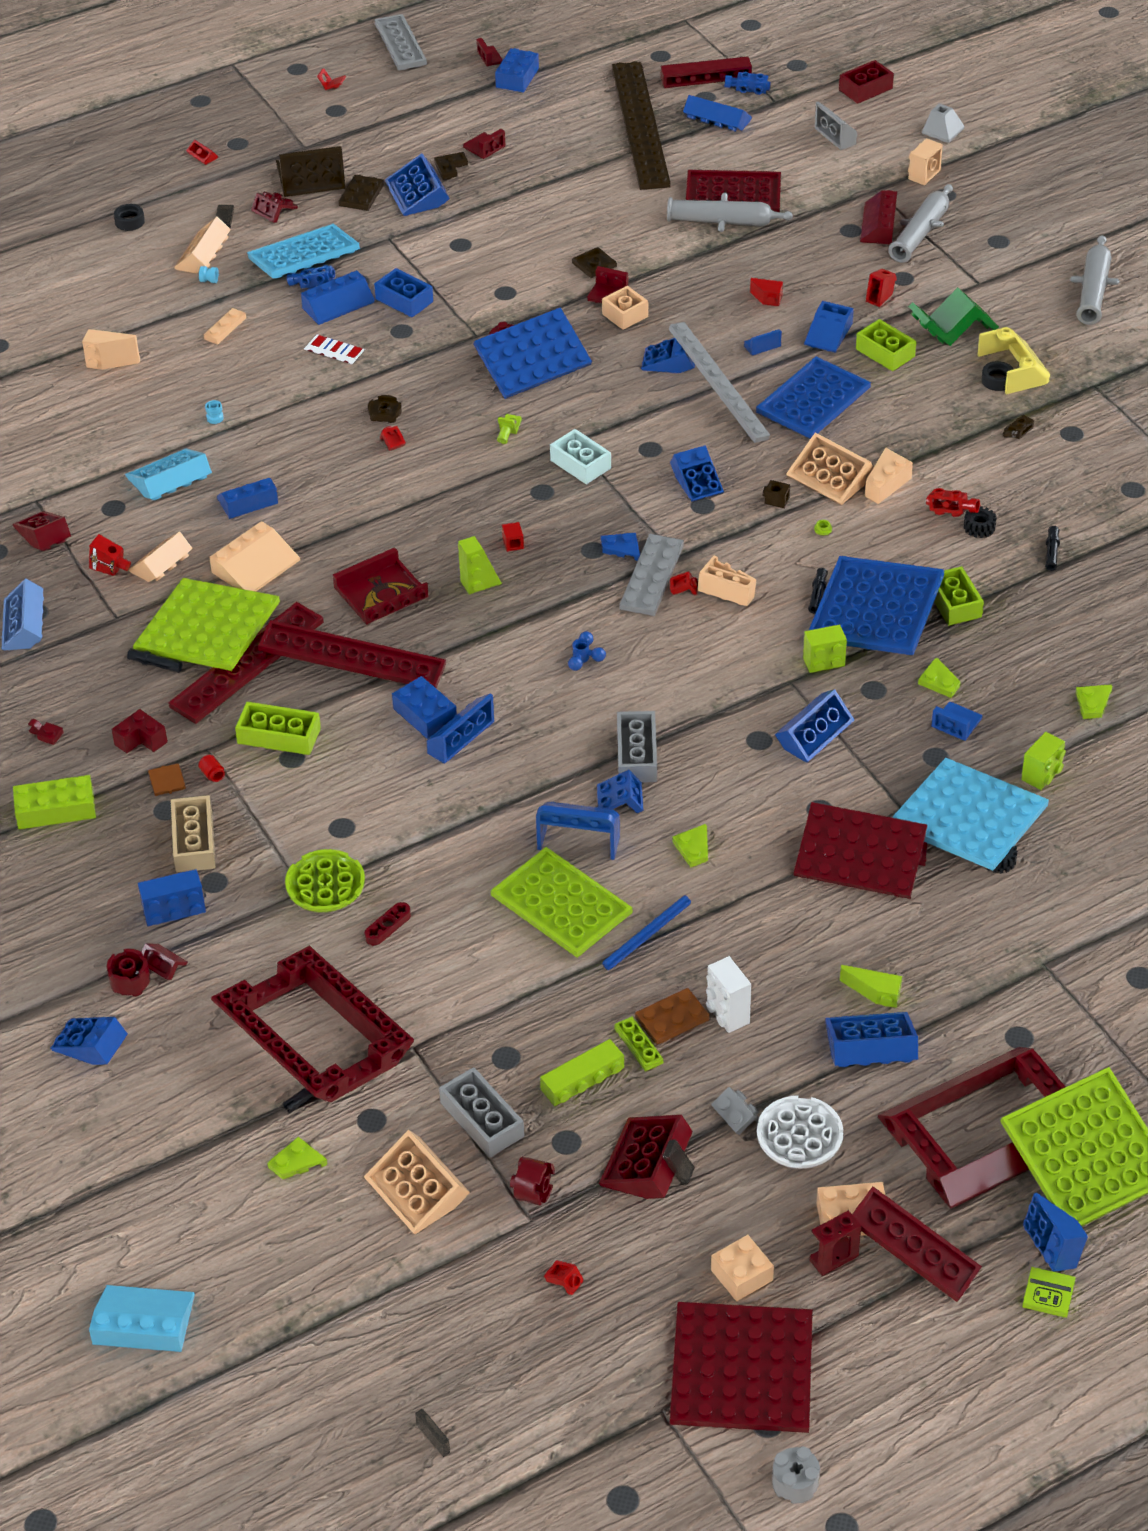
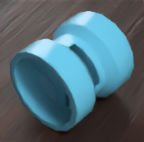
[199,266,219,283]
[205,400,224,424]

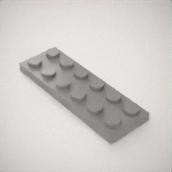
[375,14,427,70]
[620,534,684,616]

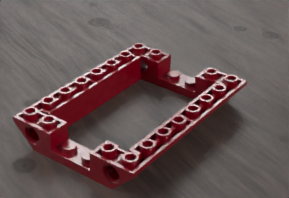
[211,945,414,1102]
[878,1047,1066,1209]

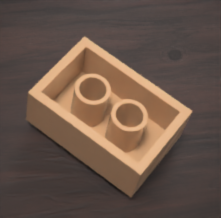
[816,1182,885,1237]

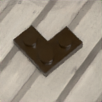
[434,152,468,180]

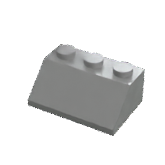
[815,101,857,150]

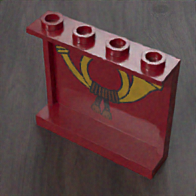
[332,547,429,625]

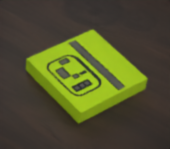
[1022,1267,1076,1318]

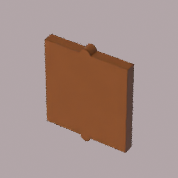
[148,763,186,796]

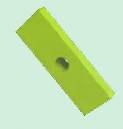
[614,1016,663,1072]

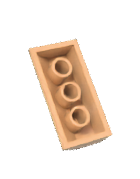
[174,216,231,274]

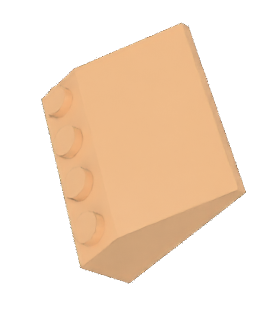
[786,433,874,505]
[209,521,300,592]
[364,1130,470,1234]

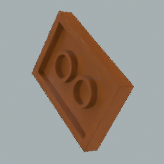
[635,988,710,1045]

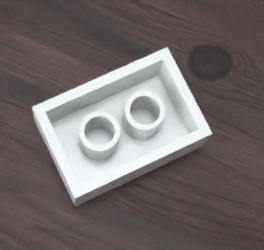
[706,956,751,1033]

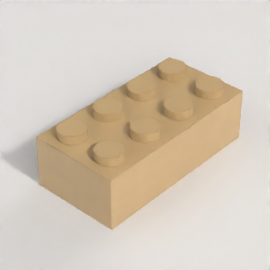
[171,795,216,873]

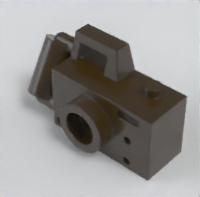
[1003,414,1034,439]

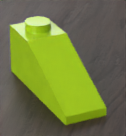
[840,965,902,1008]

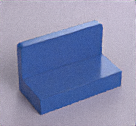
[744,329,782,355]

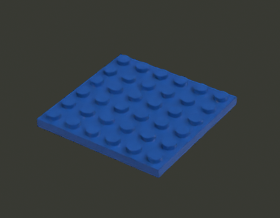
[809,556,944,655]

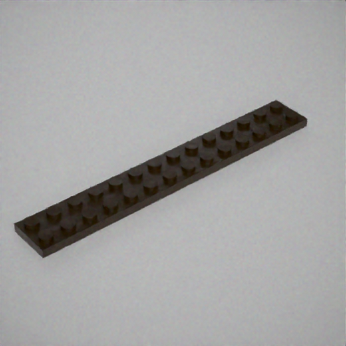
[612,61,671,190]

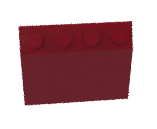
[599,1114,693,1199]

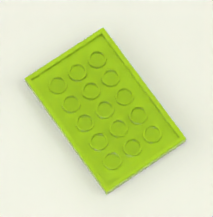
[491,847,633,958]

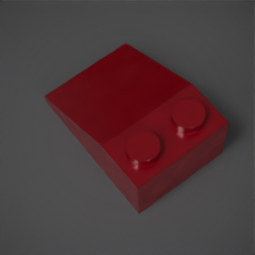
[13,511,71,551]

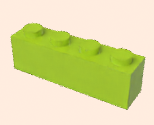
[540,1039,624,1106]

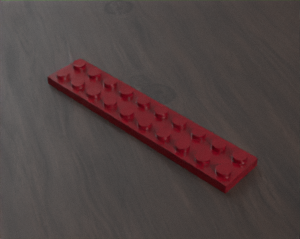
[168,602,324,724]
[258,620,446,688]

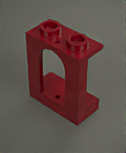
[809,1210,861,1276]

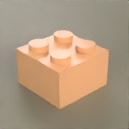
[908,138,943,185]
[602,286,648,330]
[711,1235,774,1302]

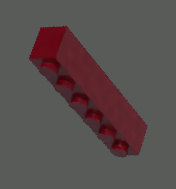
[660,56,752,88]

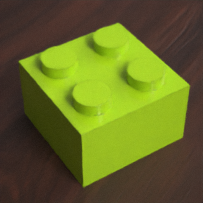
[803,624,847,673]
[1021,731,1066,790]

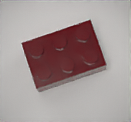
[839,60,894,104]

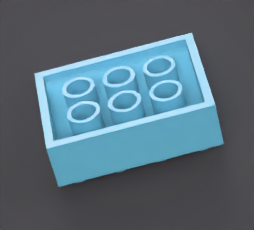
[125,448,212,500]
[89,1285,195,1352]

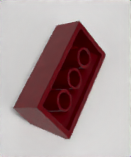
[860,190,897,244]

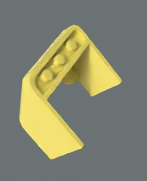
[977,327,1050,394]

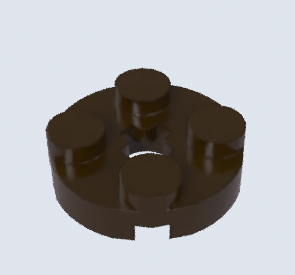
[368,395,402,423]

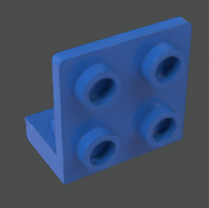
[931,702,982,741]
[597,770,644,813]

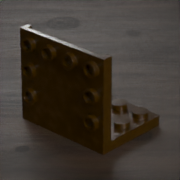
[276,146,346,197]

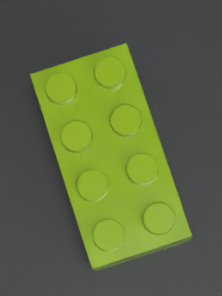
[235,702,321,755]
[13,775,96,830]

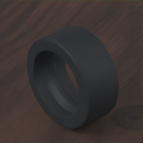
[114,204,145,231]
[981,361,1014,391]

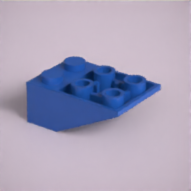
[804,301,854,353]
[641,338,695,373]
[670,445,724,502]
[50,1017,128,1065]
[1023,1193,1088,1272]

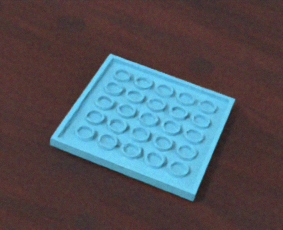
[892,758,1049,871]

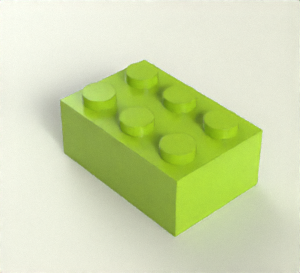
[856,319,916,372]
[934,566,984,626]

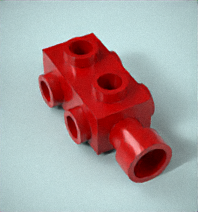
[926,488,980,517]

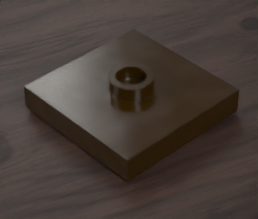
[572,247,617,278]

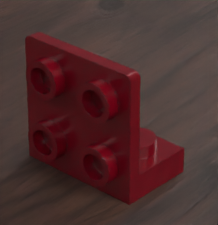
[463,128,506,159]
[251,191,298,223]
[587,266,629,304]

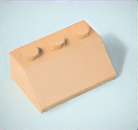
[129,531,193,582]

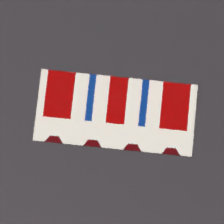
[304,335,365,364]

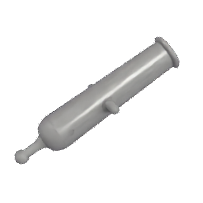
[888,184,953,263]
[667,193,793,232]
[1070,235,1120,325]

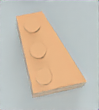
[865,448,913,504]
[697,555,756,606]

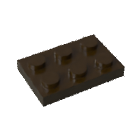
[339,175,384,211]

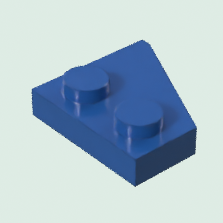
[601,533,640,561]

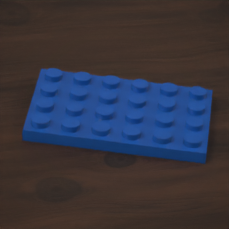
[473,307,592,399]
[756,356,871,439]

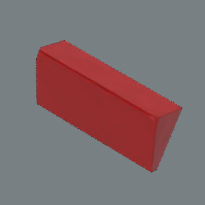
[186,139,218,165]

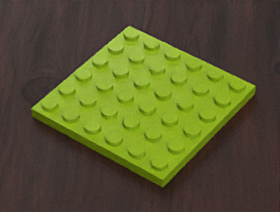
[133,578,280,671]
[1000,1067,1148,1226]

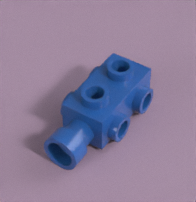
[725,72,771,95]
[287,265,335,289]

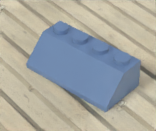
[1,578,44,651]

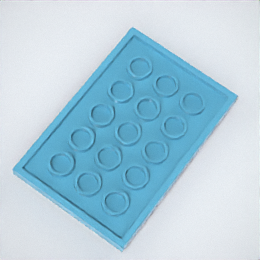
[247,224,360,278]

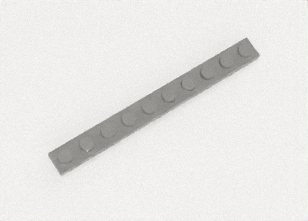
[669,322,770,443]

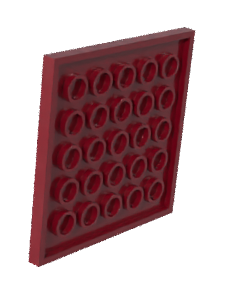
[670,1302,813,1433]

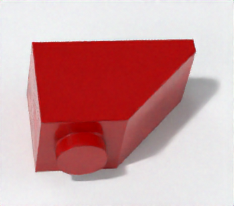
[750,278,783,306]

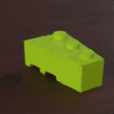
[458,536,502,594]

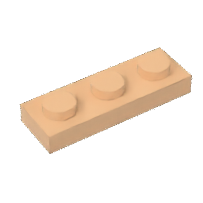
[204,308,246,345]

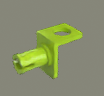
[497,414,522,444]

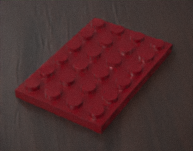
[686,170,781,212]
[794,802,928,899]

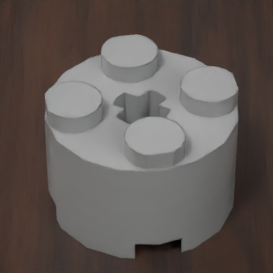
[772,1446,820,1504]

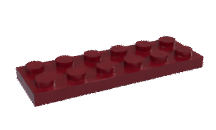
[852,1186,982,1302]

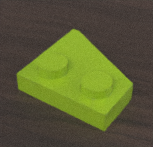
[918,658,960,698]
[1075,685,1113,719]
[672,824,708,868]
[267,1137,328,1179]

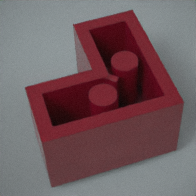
[111,709,168,753]

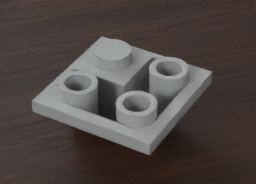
[922,103,964,143]

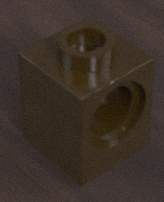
[762,480,790,509]

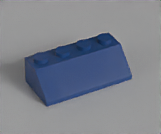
[683,95,752,132]
[301,270,375,325]
[775,689,855,762]
[426,694,495,764]

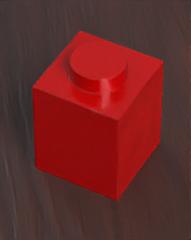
[502,522,524,552]

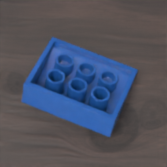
[385,153,450,216]
[825,1012,918,1067]

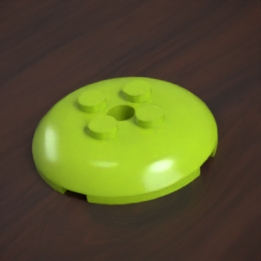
[285,849,365,913]

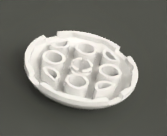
[757,1096,843,1169]

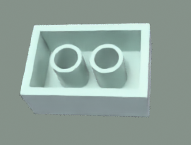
[550,429,611,484]

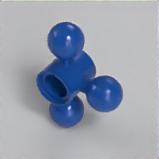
[568,631,606,671]

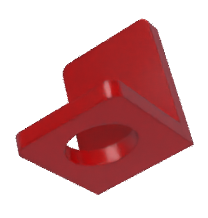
[317,68,346,90]

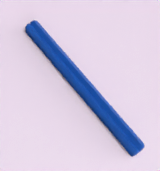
[602,895,691,970]

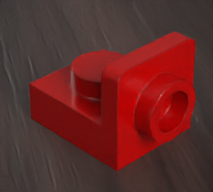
[380,426,406,451]
[670,571,698,595]
[544,1260,584,1295]

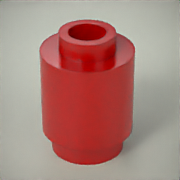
[198,755,225,782]

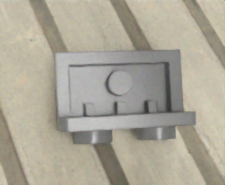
[711,1087,759,1135]

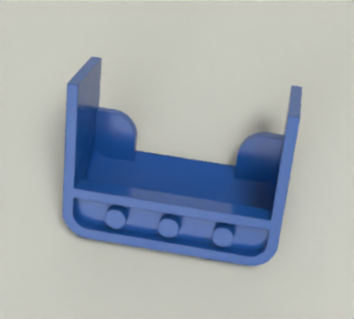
[536,802,620,860]

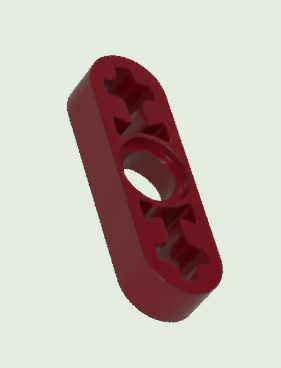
[364,902,411,946]

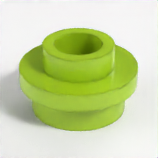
[814,520,832,536]

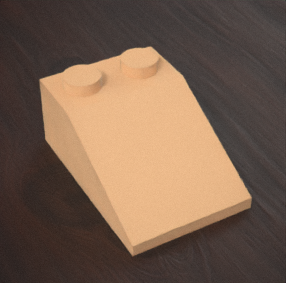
[82,329,140,370]

